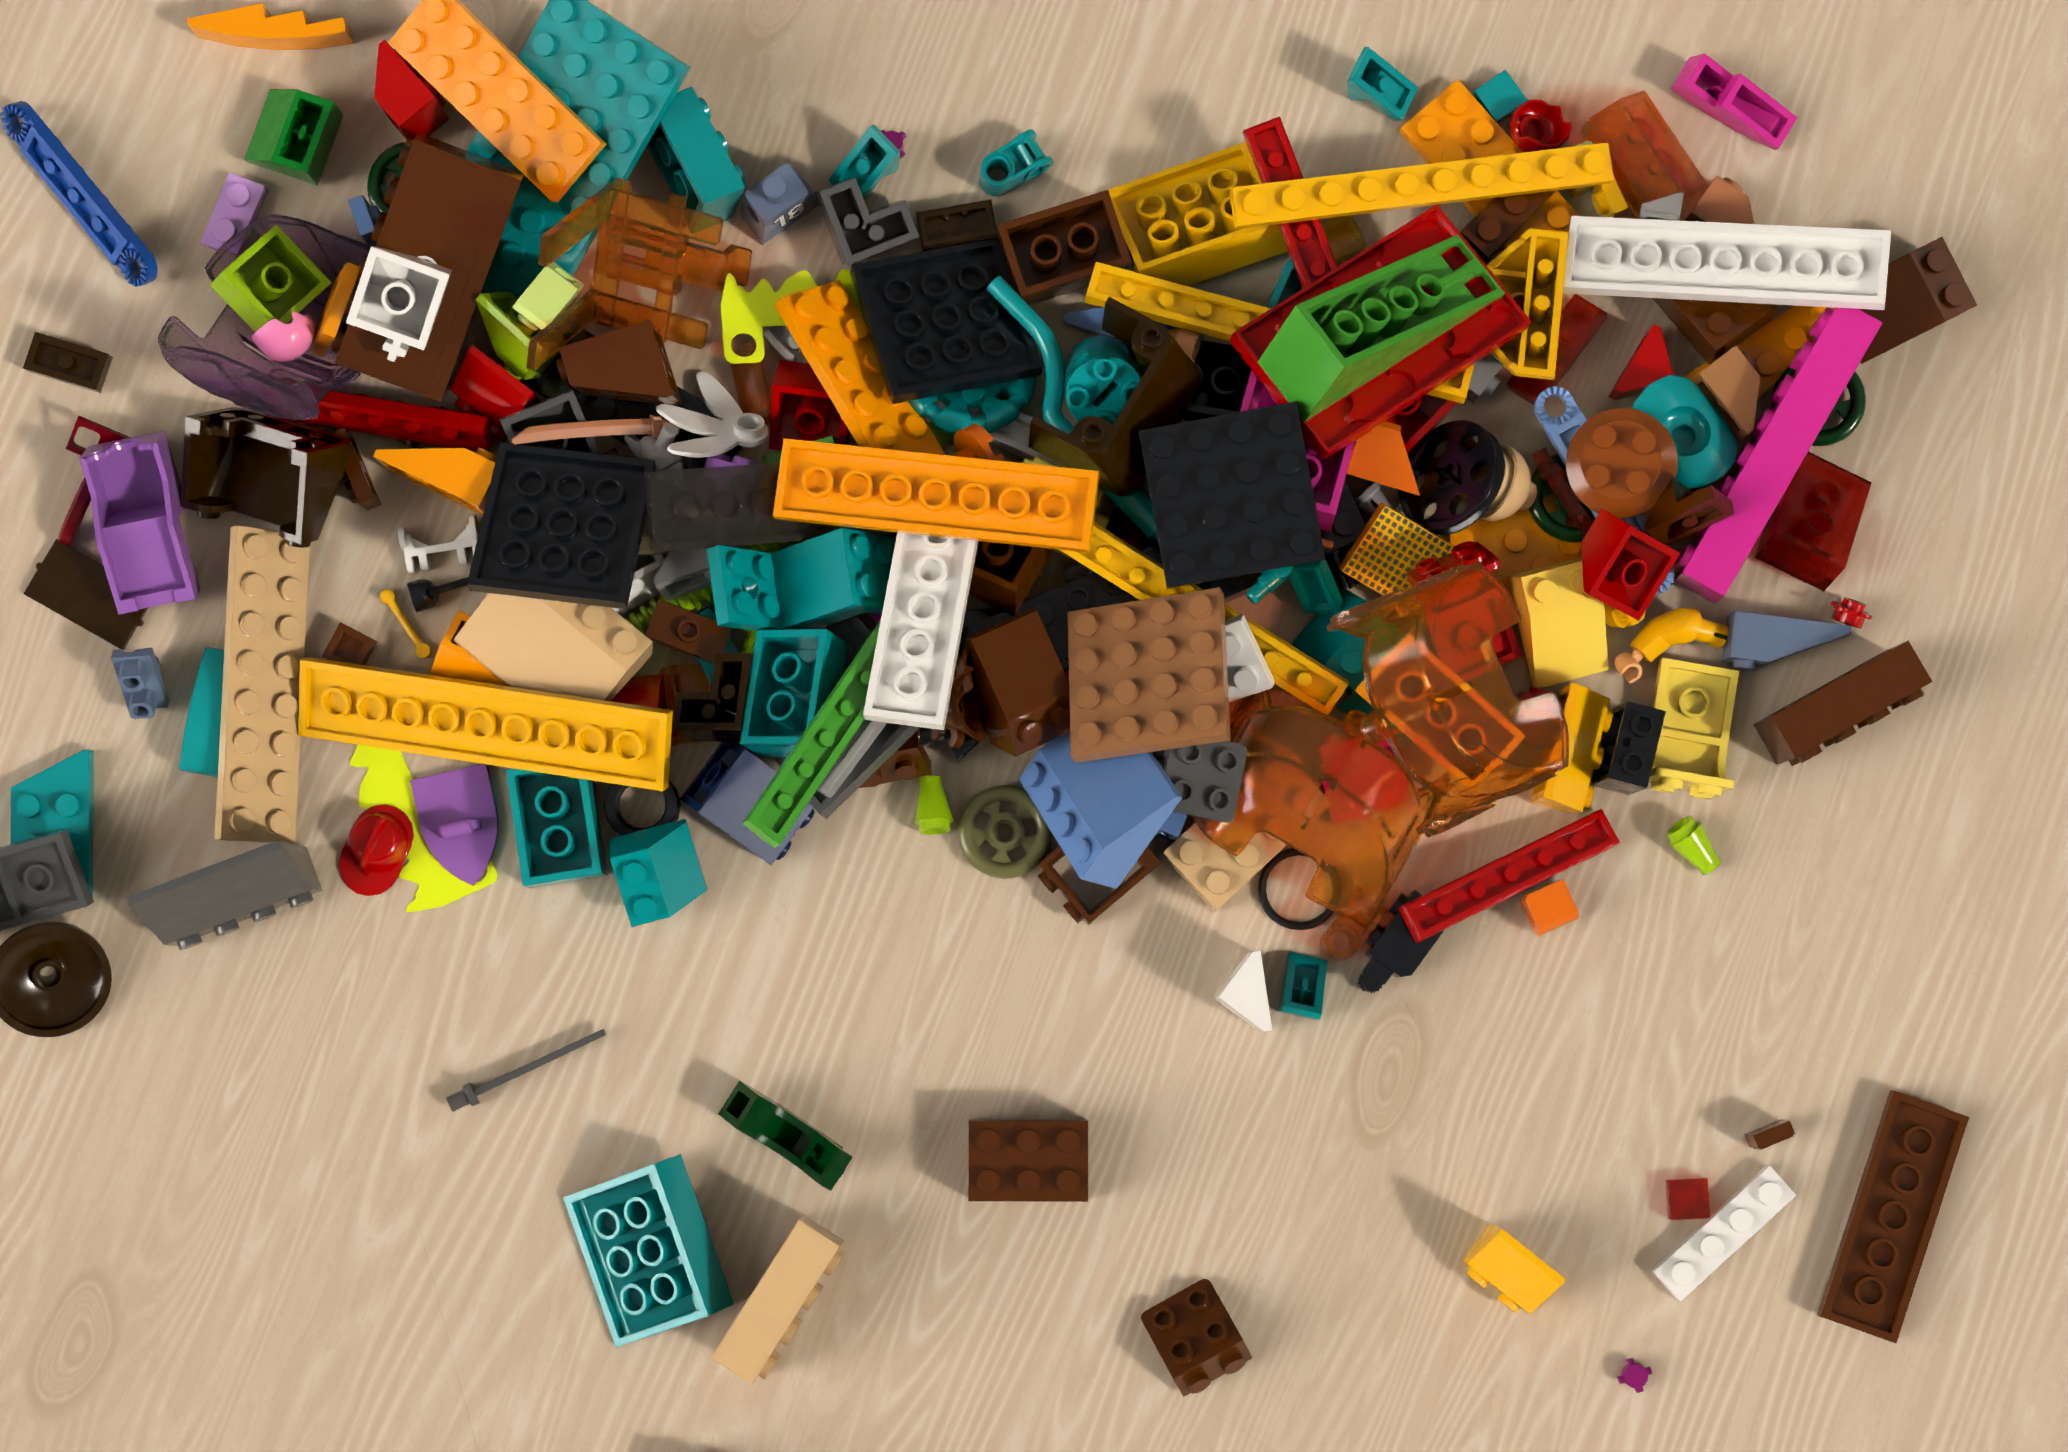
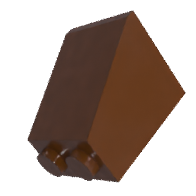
[556,319,683,406]

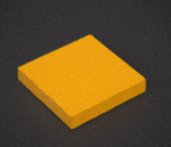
[309,262,360,357]

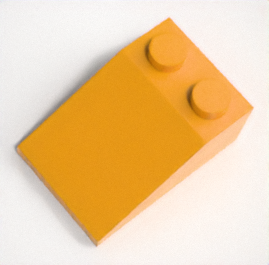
[373,447,497,515]

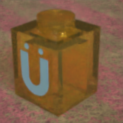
[1322,215,1367,266]

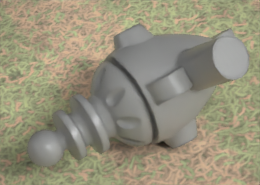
[624,423,695,506]

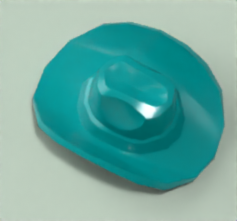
[1632,375,1738,489]

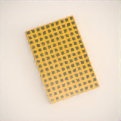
[1338,502,1455,619]

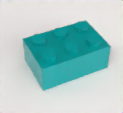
[647,87,746,233]
[740,629,848,757]
[506,768,608,888]

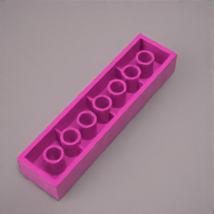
[1673,307,1883,604]

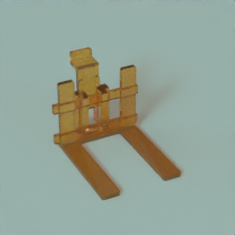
[526,178,752,371]

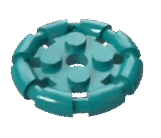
[908,376,1036,434]

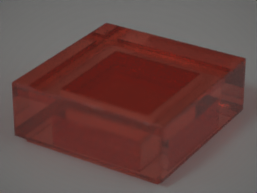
[1665,1178,1710,1220]

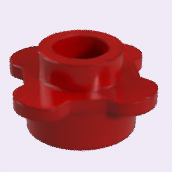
[1831,597,1872,628]

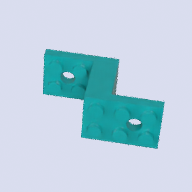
[707,528,896,631]

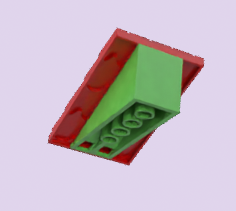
[1229,204,1532,461]

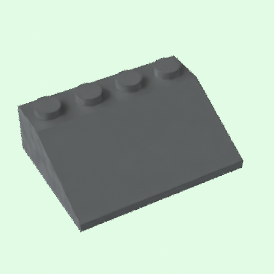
[126,840,322,950]

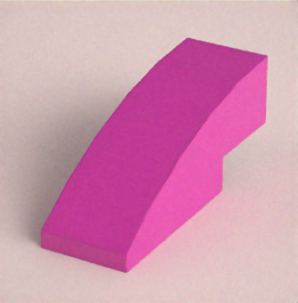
[1671,53,1798,150]

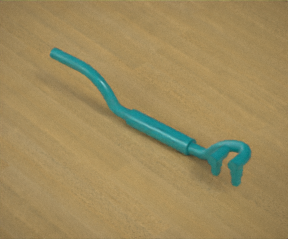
[987,276,1292,604]

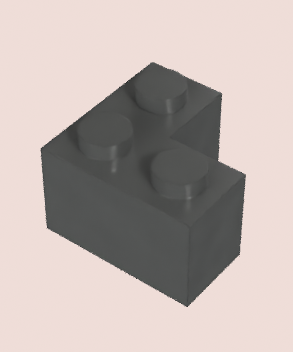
[814,178,919,265]

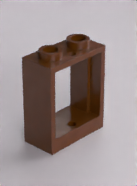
[1038,846,1161,925]

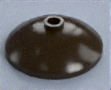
[0,922,112,1037]

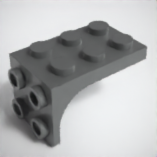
[1152,741,1247,823]
[0,829,94,931]

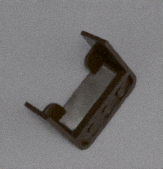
[1028,297,1201,496]

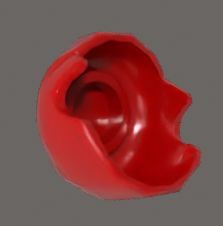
[1510,100,1572,152]

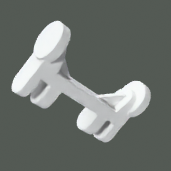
[398,515,479,573]

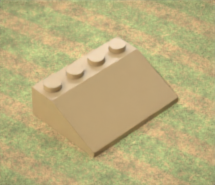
[454,593,653,701]

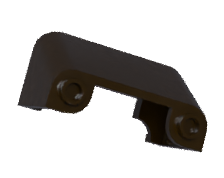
[181,407,351,548]

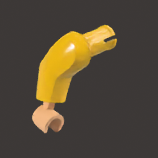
[1614,607,1729,683]

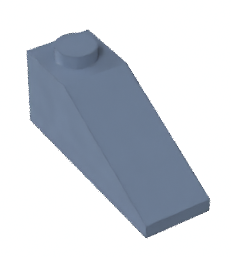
[1722,611,1852,671]

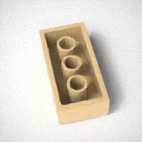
[1161,746,1331,912]
[711,1215,845,1385]

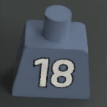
[740,163,819,245]

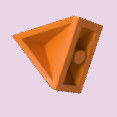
[1346,421,1420,496]

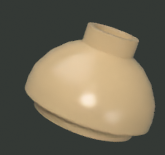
[1465,444,1537,522]

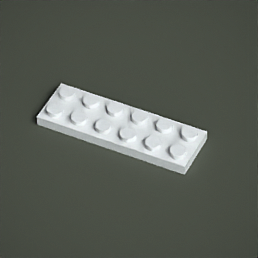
[863,532,978,730]

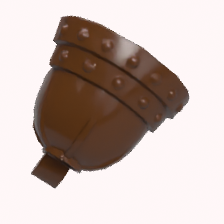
[931,648,987,748]

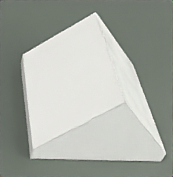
[1214,951,1272,1031]

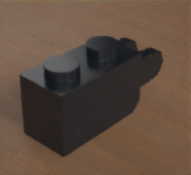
[1357,890,1444,993]

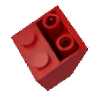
[374,40,449,140]

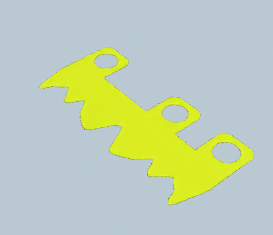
[721,269,866,364]
[349,745,497,912]

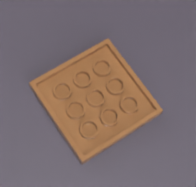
[1067,587,1231,763]

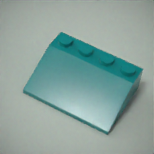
[563,1154,734,1348]

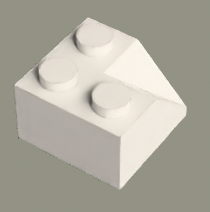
[346,246,452,350]

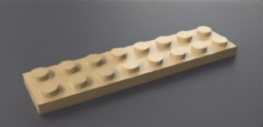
[215,526,310,844]

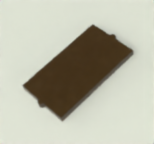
[23,539,149,650]

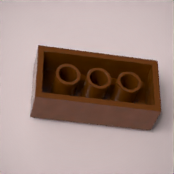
[1753,640,1933,766]

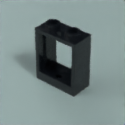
[1591,701,1666,795]

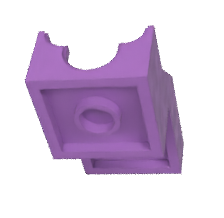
[79,431,200,615]

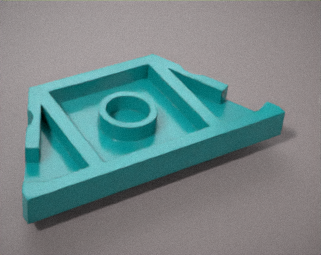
[10,750,94,898]

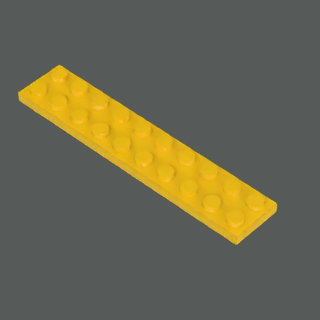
[298,657,673,791]

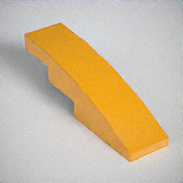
[187,3,354,50]

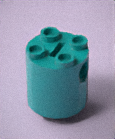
[1064,335,1141,424]

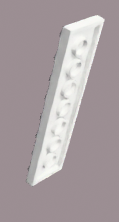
[1563,216,1891,310]

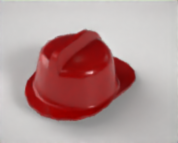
[339,804,414,896]

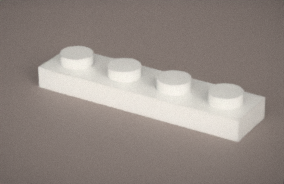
[1651,1165,1797,1302]

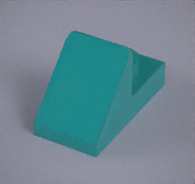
[1347,47,1419,121]
[828,125,900,200]

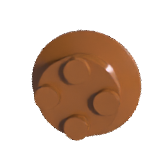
[1566,408,1678,518]

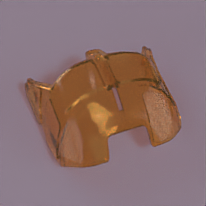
[1326,561,1569,837]
[1192,690,1454,914]

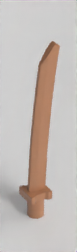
[511,414,680,445]

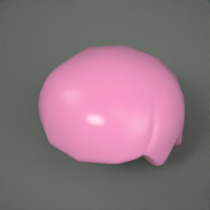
[252,311,316,362]

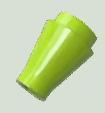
[915,775,954,835]
[1666,815,1722,875]

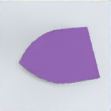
[410,764,498,886]

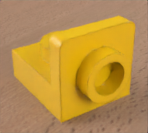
[1569,175,1628,218]

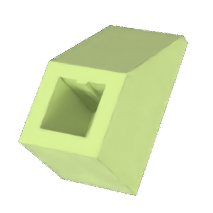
[512,261,584,331]

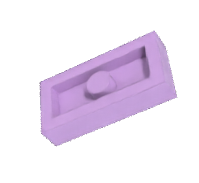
[200,173,268,258]

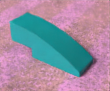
[179,647,224,777]

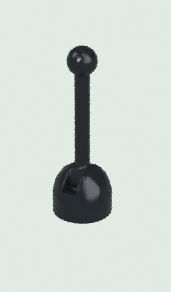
[407,577,468,613]

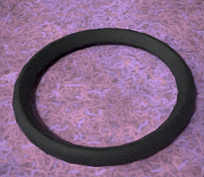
[1258,848,1341,930]

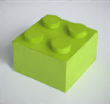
[210,224,332,332]

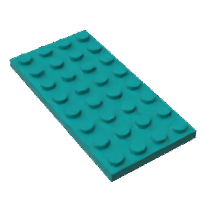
[424,0,691,299]

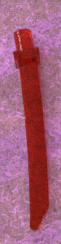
[1531,447,1593,537]

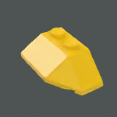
[1487,228,1569,380]

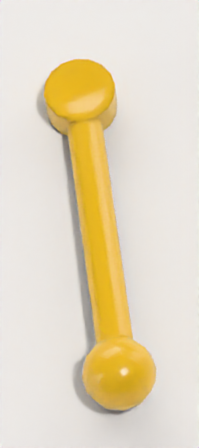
[380,589,432,659]

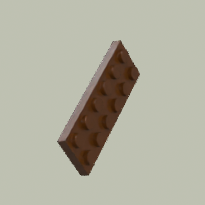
[1817,1090,1969,1343]

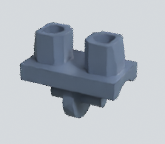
[111,647,169,719]

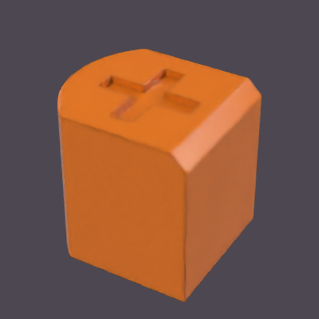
[1519,879,1579,936]

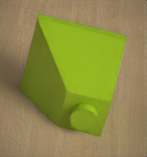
[475,292,566,380]

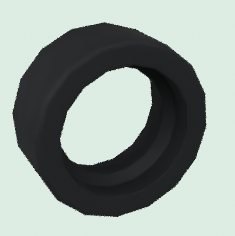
[603,779,681,835]

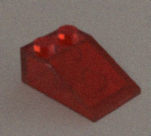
[1755,451,1872,592]

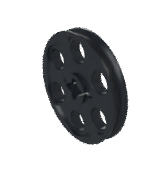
[1398,420,1505,535]

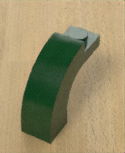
[718,1081,852,1191]

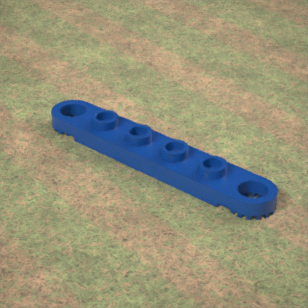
[1,101,158,287]

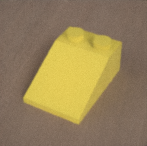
[1507,557,1609,688]

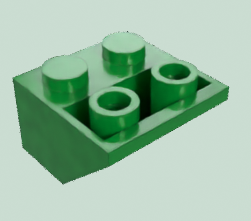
[244,89,343,186]

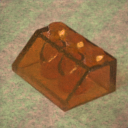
[1580,90,1708,219]

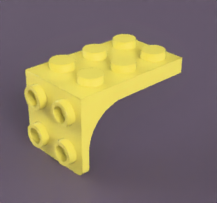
[1649,657,1739,800]

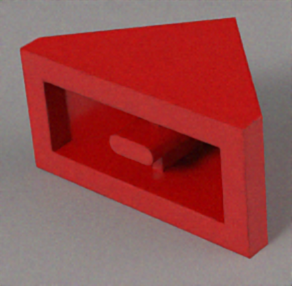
[1608,324,1674,400]

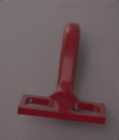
[59,416,131,546]

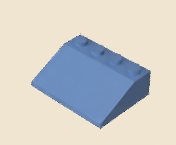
[1019,732,1182,889]

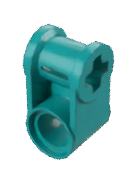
[980,129,1054,197]

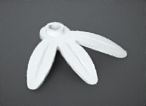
[656,371,769,458]

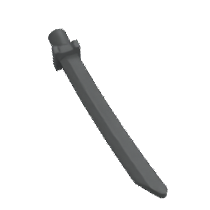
[446,1029,606,1112]

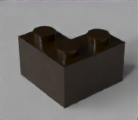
[672,653,753,742]

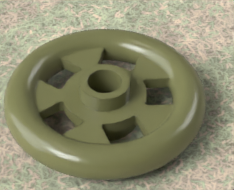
[958,785,1052,879]

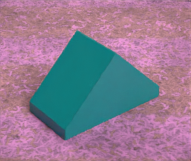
[1277,952,1328,1020]

